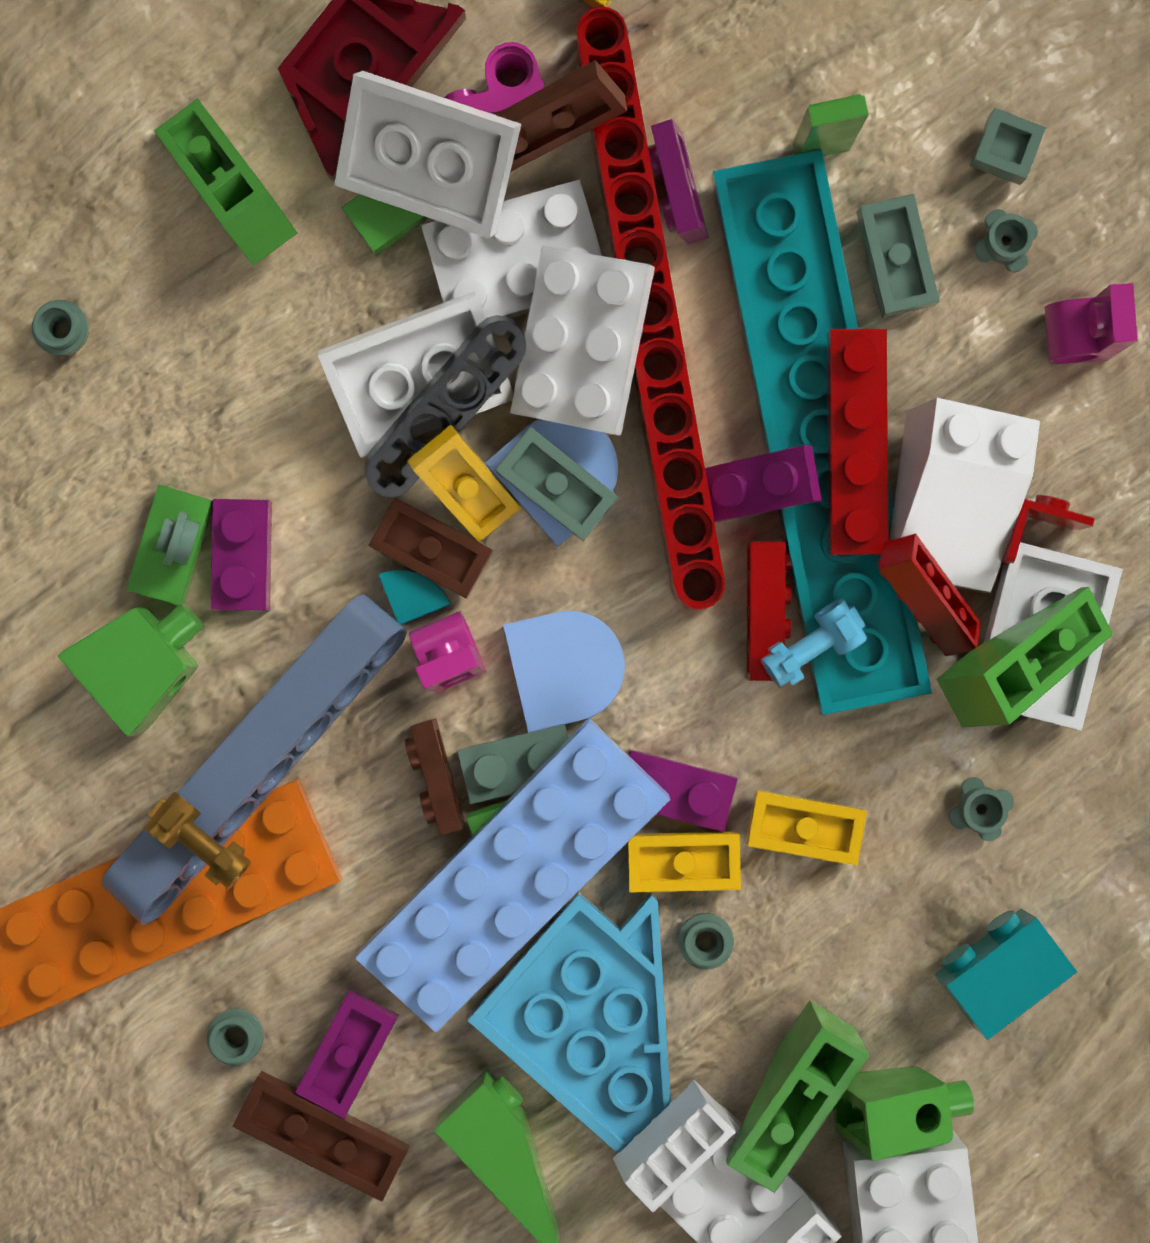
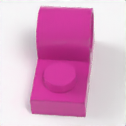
[444,42,544,115]
[1045,283,1138,364]
[409,611,487,693]

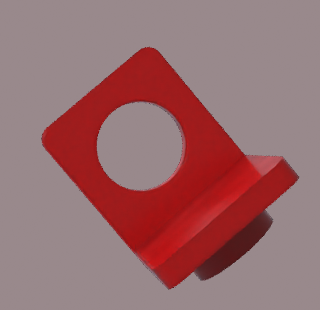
[1001,495,1095,565]

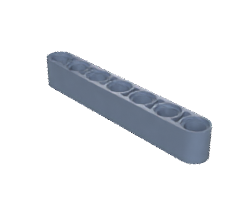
[101,594,407,925]

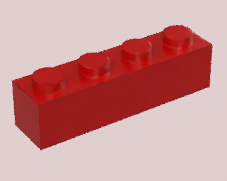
[878,533,981,656]
[746,542,791,681]

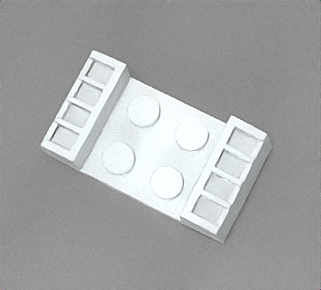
[613,1080,842,1243]

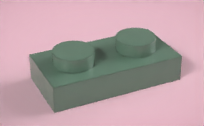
[856,194,940,318]
[495,427,618,542]
[457,724,569,804]

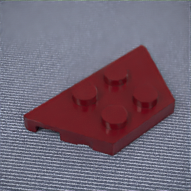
[278,0,466,182]

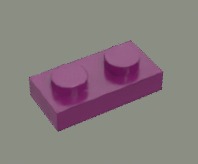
[648,119,709,244]
[705,445,822,522]
[211,499,272,611]
[628,749,738,832]
[295,989,399,1119]

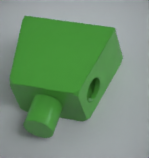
[58,603,204,737]
[833,1066,974,1161]

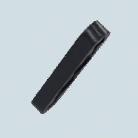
[365,315,526,497]

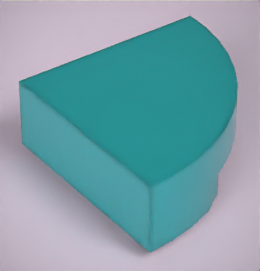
[378,570,451,625]

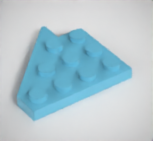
[468,891,671,1153]

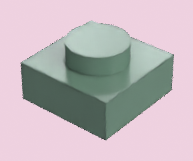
[969,108,1046,185]

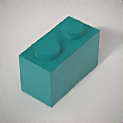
[934,909,1077,1040]

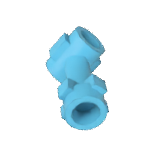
[761,599,867,688]

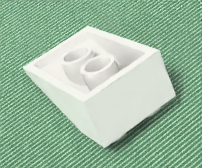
[889,398,1040,593]

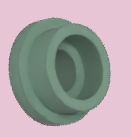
[32,300,89,356]
[155,511,200,567]
[678,913,734,969]
[207,1008,264,1066]

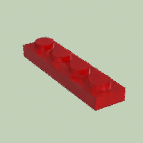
[827,329,888,556]

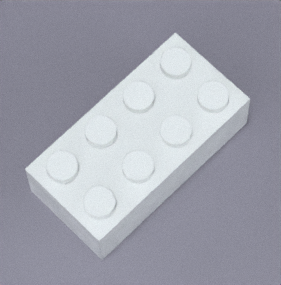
[842,1131,978,1243]

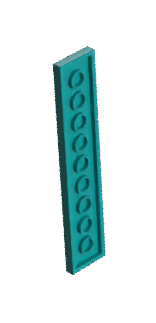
[711,149,932,715]

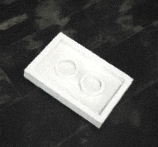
[334,71,521,238]
[421,179,602,318]
[510,246,655,435]
[317,291,514,458]
[983,542,1123,731]

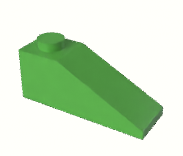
[154,98,298,266]
[936,586,1113,727]
[726,1000,870,1193]
[434,1069,560,1243]

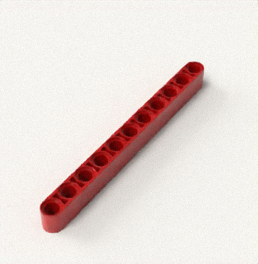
[577,7,725,611]

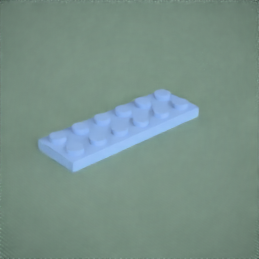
[355,718,670,1033]

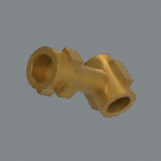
[143,792,251,889]

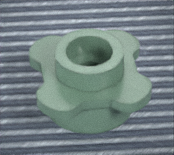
[974,209,1038,273]
[949,777,1014,841]

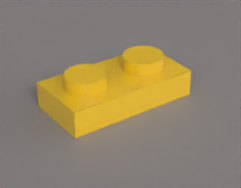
[407,425,521,542]
[745,789,867,866]
[628,831,741,893]

